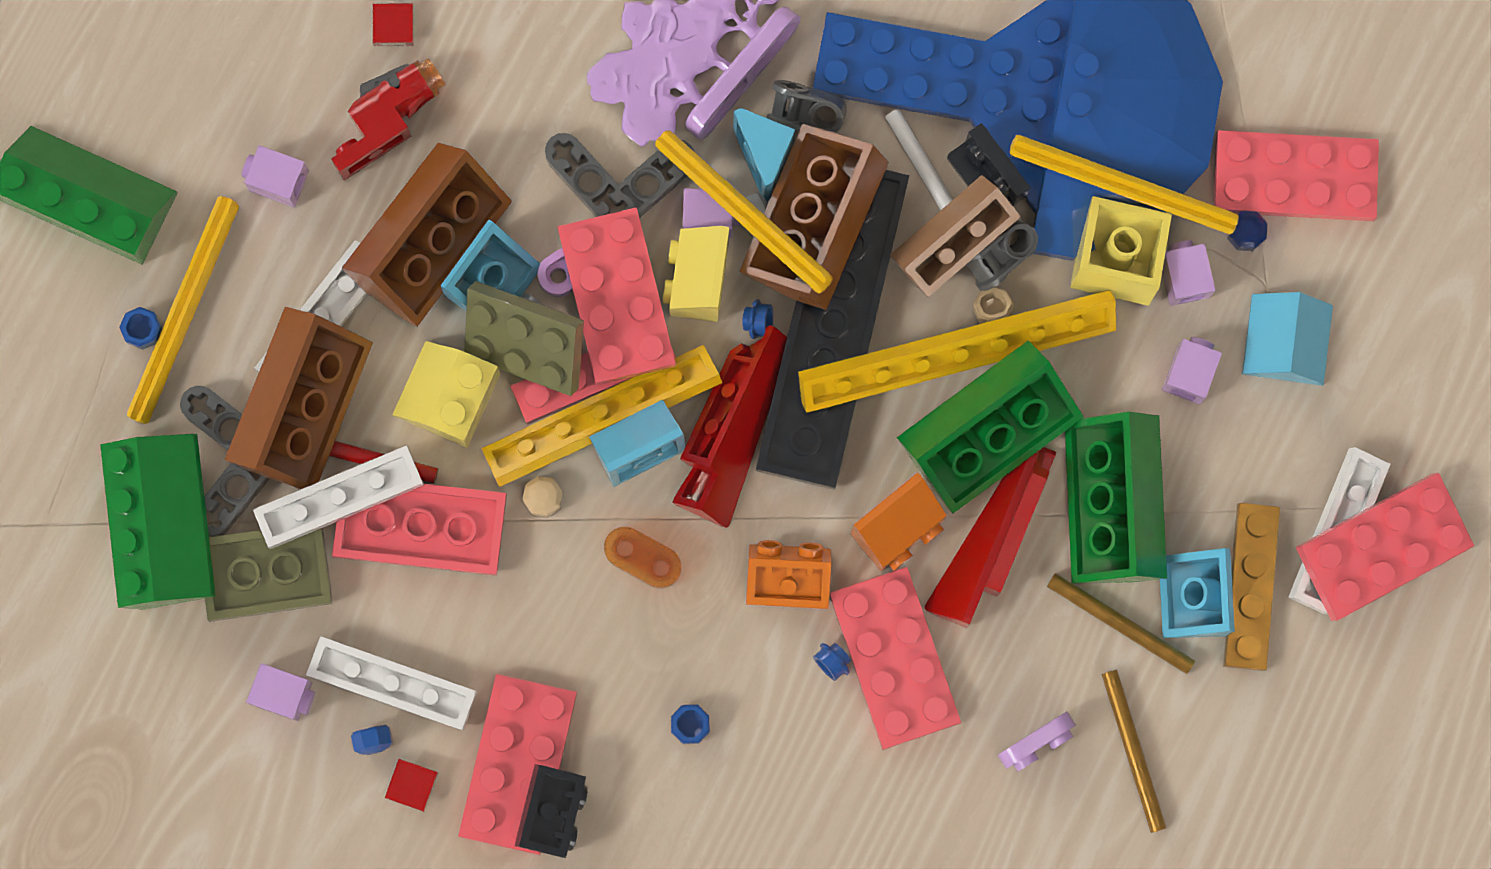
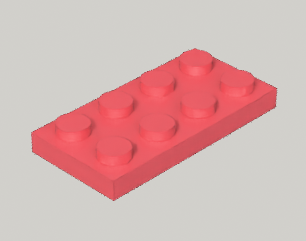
[1213,130,1379,222]
[557,207,676,386]
[1295,473,1474,621]
[332,484,507,576]
[829,567,961,750]
[458,674,577,855]

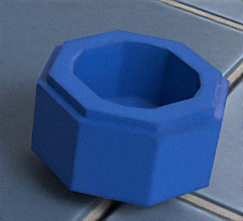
[119,307,162,350]
[671,705,710,744]
[351,725,393,755]

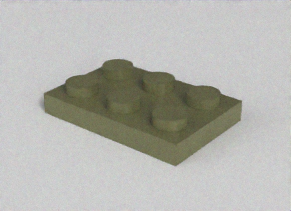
[464,281,584,396]
[205,528,333,622]

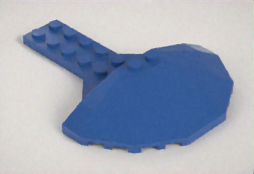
[813,0,1223,261]

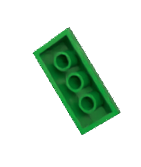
[0,126,178,265]
[896,340,1084,514]
[1065,411,1167,584]
[100,434,216,610]

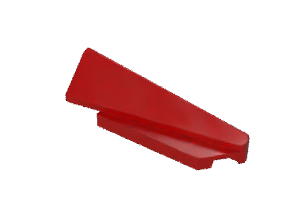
[672,326,787,528]
[925,447,1057,628]

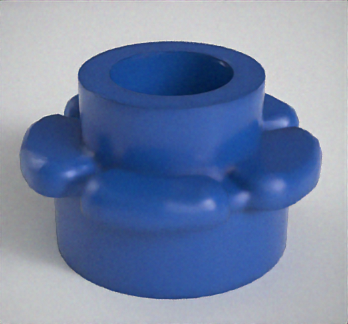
[742,299,774,339]
[813,643,851,681]

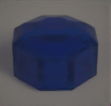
[1227,211,1268,252]

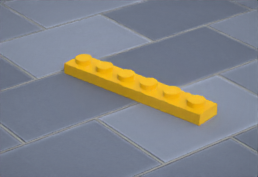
[481,345,722,487]

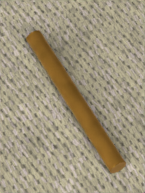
[1046,573,1195,674]
[1101,670,1167,833]

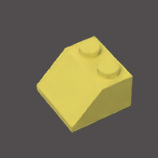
[1070,196,1172,306]
[663,226,729,322]
[392,341,500,448]

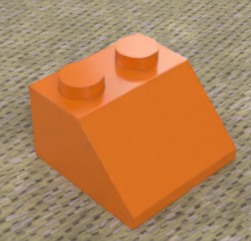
[850,472,947,572]

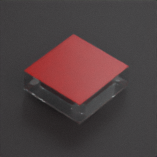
[372,3,414,46]
[385,759,439,812]

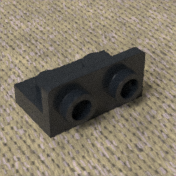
[947,123,1031,207]
[514,764,588,858]

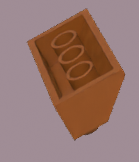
[739,124,889,310]
[342,143,512,327]
[224,307,373,490]

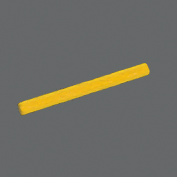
[655,130,833,293]
[1010,135,1239,234]
[127,196,239,424]

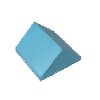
[733,108,795,201]
[441,220,540,311]
[1242,292,1333,386]
[589,400,686,487]
[1160,548,1235,638]

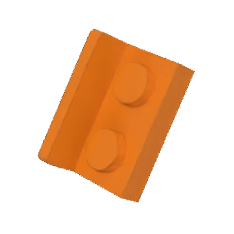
[746,540,831,609]

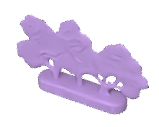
[587,0,801,146]

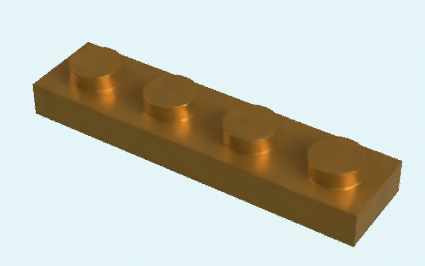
[1223,503,1280,671]

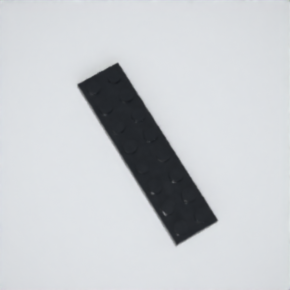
[755,170,910,490]

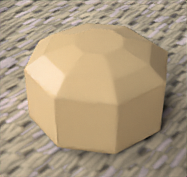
[973,287,1014,324]
[522,476,563,518]

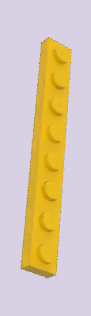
[798,290,1116,413]

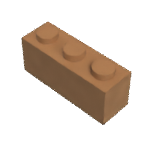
[890,175,1021,297]

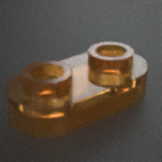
[604,527,681,589]

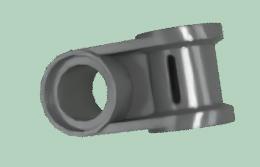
[766,80,846,133]
[966,220,1038,291]

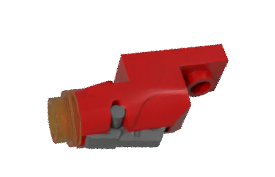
[331,58,446,181]

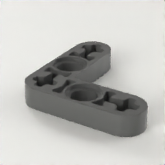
[545,133,695,218]
[180,386,270,537]

